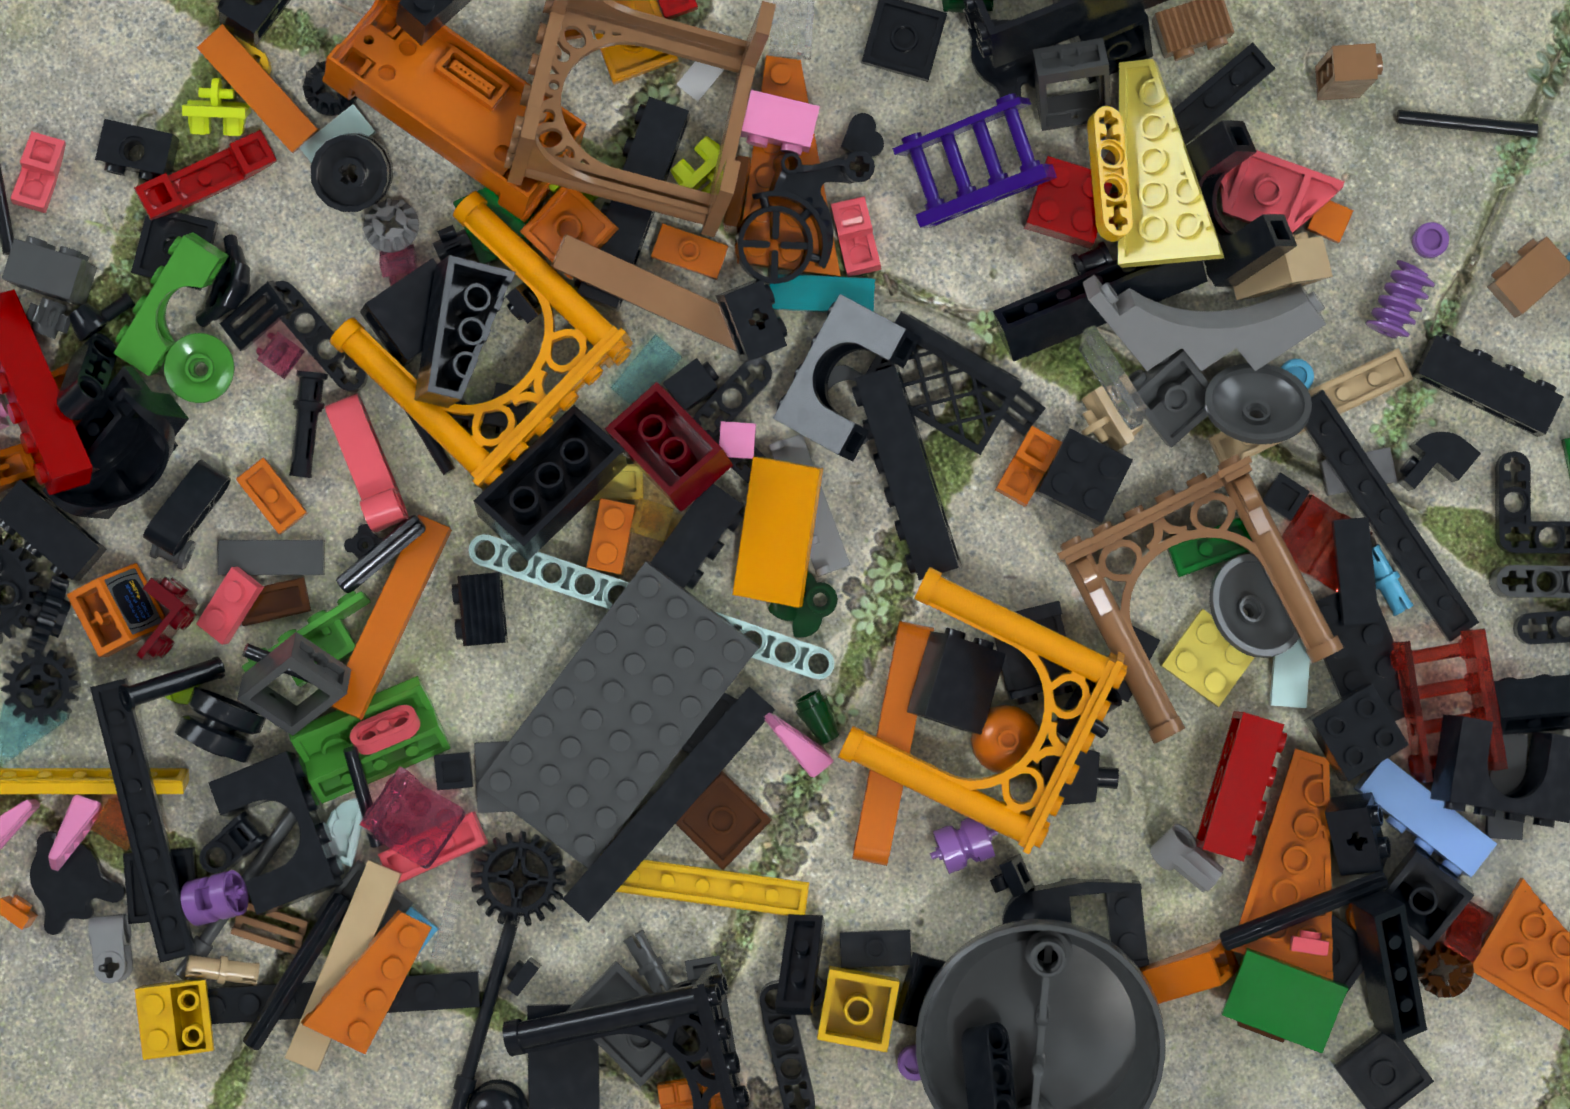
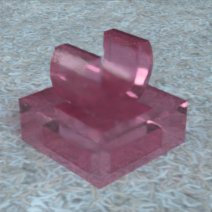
[379,244,417,286]
[256,331,305,379]

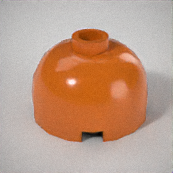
[971,704,1039,773]

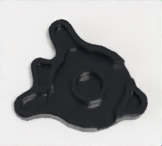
[968,19,1061,111]
[30,831,126,935]

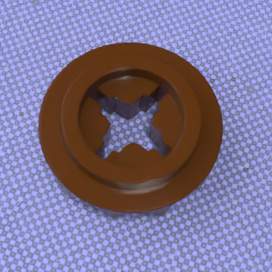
[1416,941,1474,998]

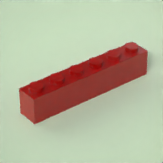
[0,289,93,495]

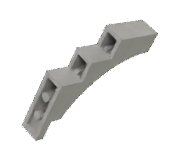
[1083,275,1326,371]

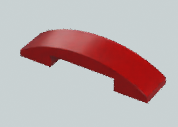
[134,130,277,220]

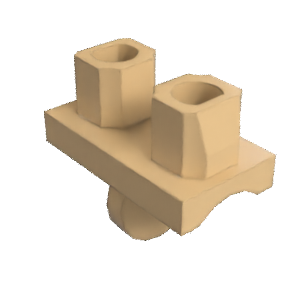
[1081,384,1143,451]

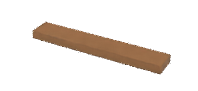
[551,234,756,352]

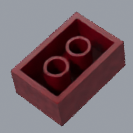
[604,382,733,512]

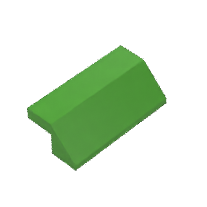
[288,676,451,804]

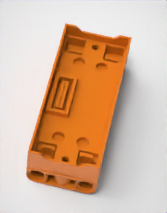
[322,0,587,222]

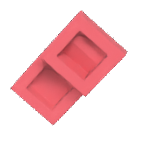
[10,131,66,213]
[831,196,881,277]

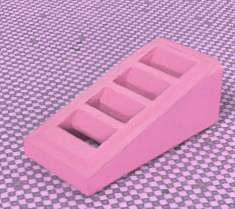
[764,712,834,778]
[48,795,103,871]
[0,799,41,850]

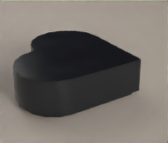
[841,113,884,158]

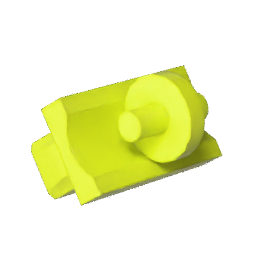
[182,78,251,136]
[670,136,720,193]

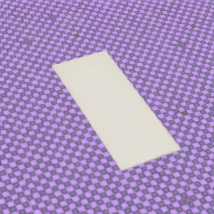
[676,31,725,102]

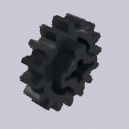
[24,575,71,652]
[1,649,81,726]

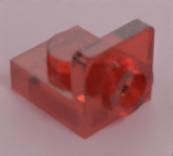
[1442,901,1494,962]

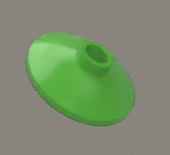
[164,333,235,403]

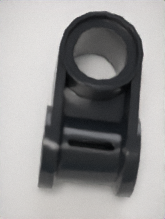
[199,811,268,874]

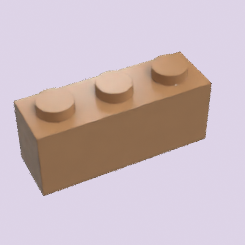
[1315,43,1383,101]

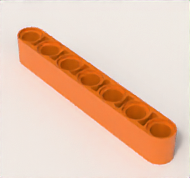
[852,621,934,866]

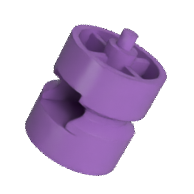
[930,818,998,874]
[181,870,248,926]

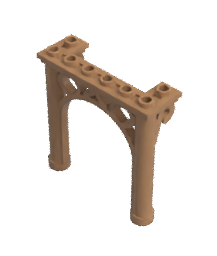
[1057,454,1344,744]

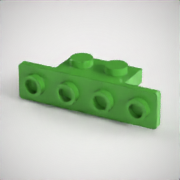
[242,591,371,687]

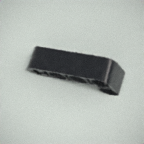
[760,975,826,1109]

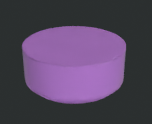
[1412,222,1449,259]
[897,1044,921,1081]

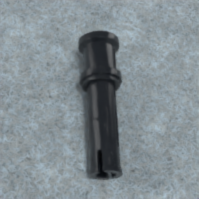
[289,370,328,478]

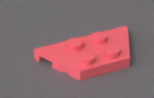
[1219,150,1345,234]

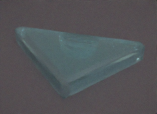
[0,703,70,768]

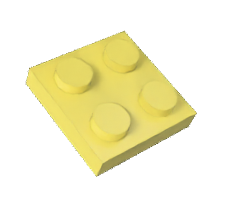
[1160,609,1255,707]

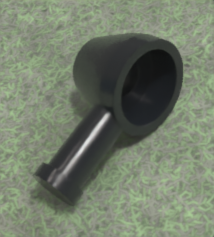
[69,292,135,342]

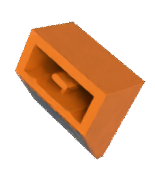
[66,563,166,657]

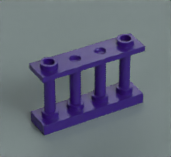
[892,93,1057,228]

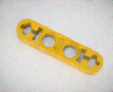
[1087,106,1133,242]

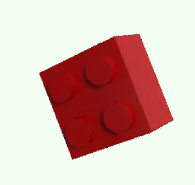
[1024,156,1112,249]

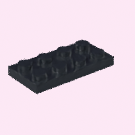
[1316,591,1422,721]

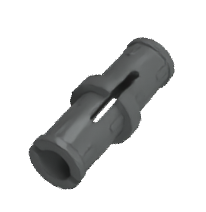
[623,930,673,993]

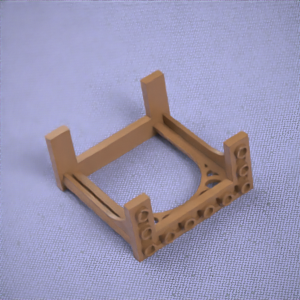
[504,0,776,237]

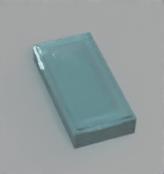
[611,334,682,405]

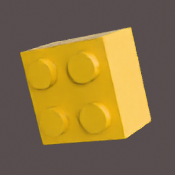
[817,965,900,1052]

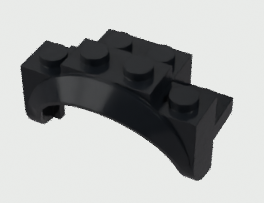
[43,366,189,519]

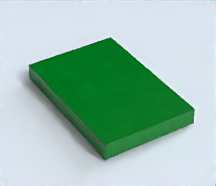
[1221,948,1348,1053]

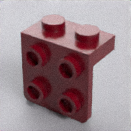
[136,577,199,660]

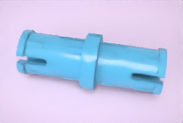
[1372,544,1414,616]

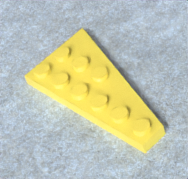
[1118,58,1225,268]

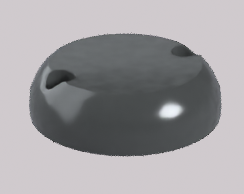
[916,919,1166,1109]

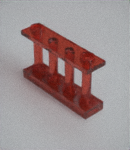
[1390,628,1508,783]

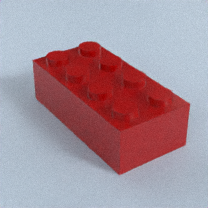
[1196,711,1287,862]

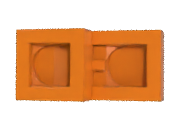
[995,426,1062,507]

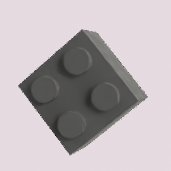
[2,236,97,306]

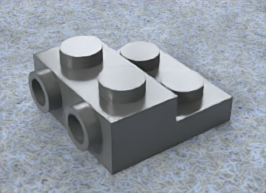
[1122,349,1209,448]

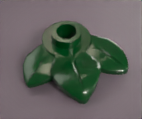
[768,571,838,638]

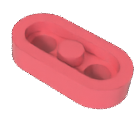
[350,705,421,755]

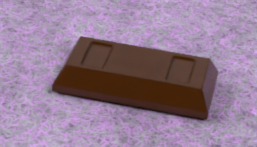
[242,577,312,626]

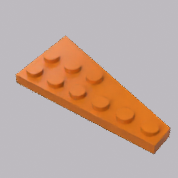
[1232,748,1333,980]

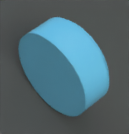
[1280,359,1314,389]

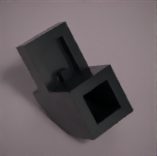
[1397,432,1481,491]

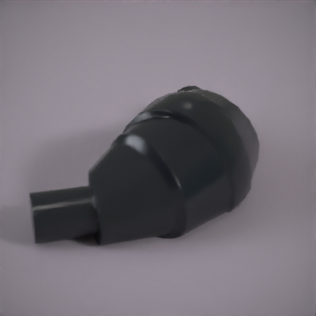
[196,234,251,327]

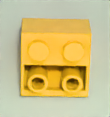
[134,979,215,1060]

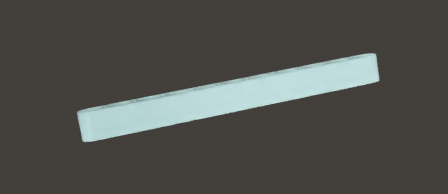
[469,534,835,680]

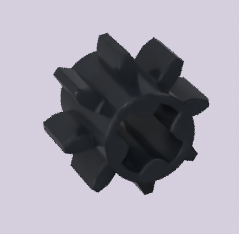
[433,225,475,261]

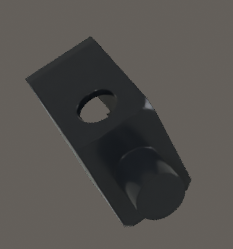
[1039,739,1119,805]

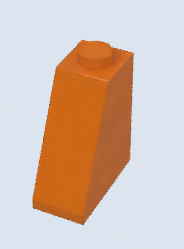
[1140,939,1239,1004]

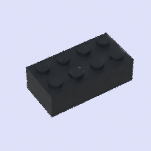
[474,405,627,561]

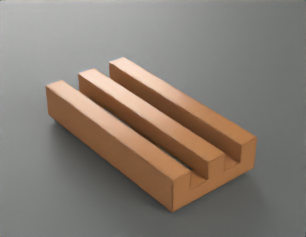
[230,901,310,955]

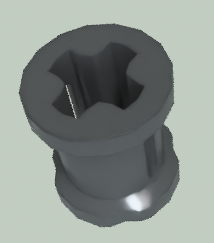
[150,540,196,570]

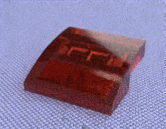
[1282,494,1373,592]

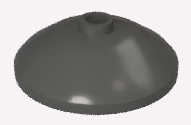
[1204,363,1312,444]
[1209,554,1299,658]

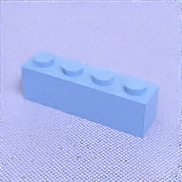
[1353,758,1497,877]

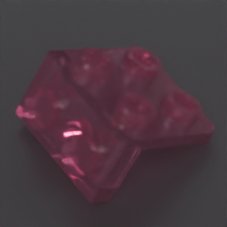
[359,766,466,869]

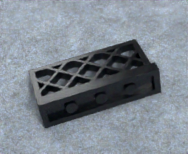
[865,311,1024,455]

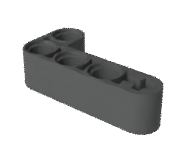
[1489,565,1570,599]

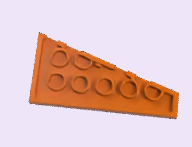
[737,55,841,277]
[1472,878,1570,1031]

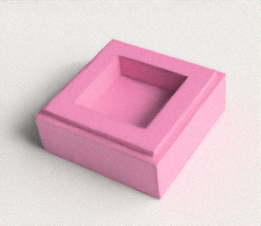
[719,421,756,460]

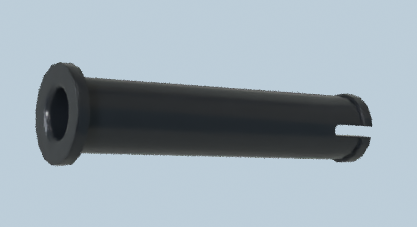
[118,657,225,712]

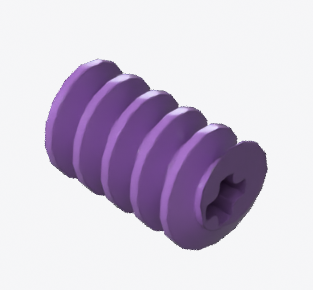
[1366,260,1435,339]

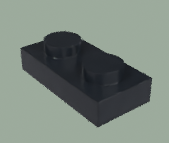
[505,283,543,324]

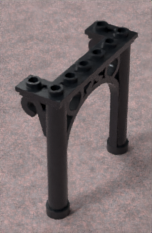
[502,963,749,1109]

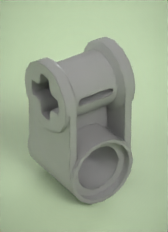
[88,914,133,984]

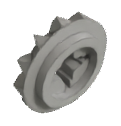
[362,197,419,253]

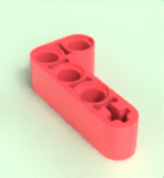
[325,393,409,532]

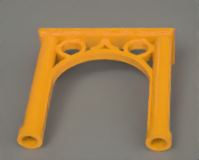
[329,191,633,491]
[838,567,1128,854]

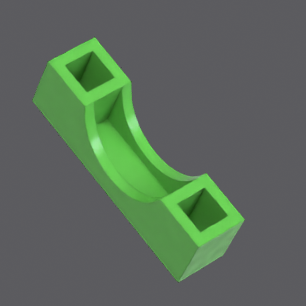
[113,232,229,376]

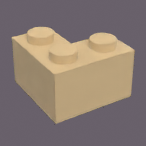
[1233,232,1333,300]

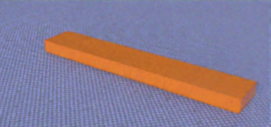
[331,514,452,720]

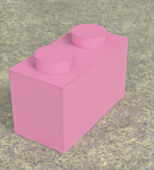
[740,90,820,156]

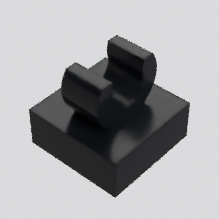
[990,854,1035,898]

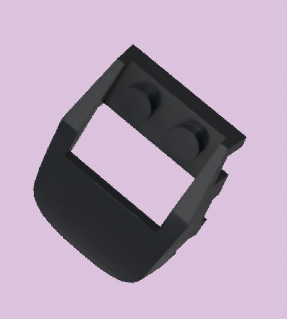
[1002,878,1149,968]

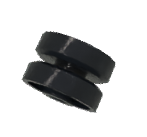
[310,133,393,212]
[175,687,266,763]

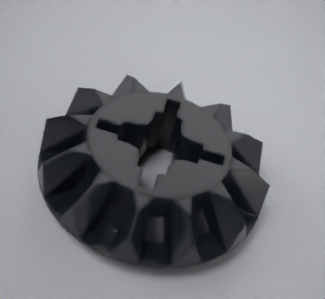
[302,61,357,116]

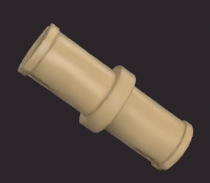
[185,955,260,986]

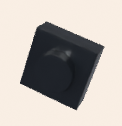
[1262,472,1310,521]
[434,752,474,791]
[506,957,542,996]

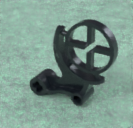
[735,151,875,284]

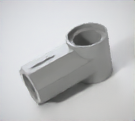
[1150,824,1224,892]

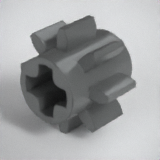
[26,297,71,339]

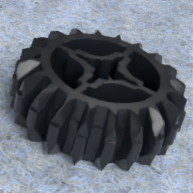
[471,831,567,928]

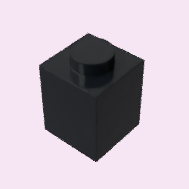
[663,358,719,412]

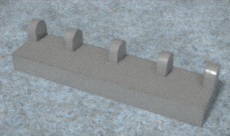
[769,434,850,577]

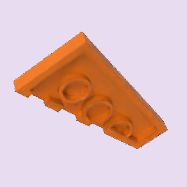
[301,910,432,1054]

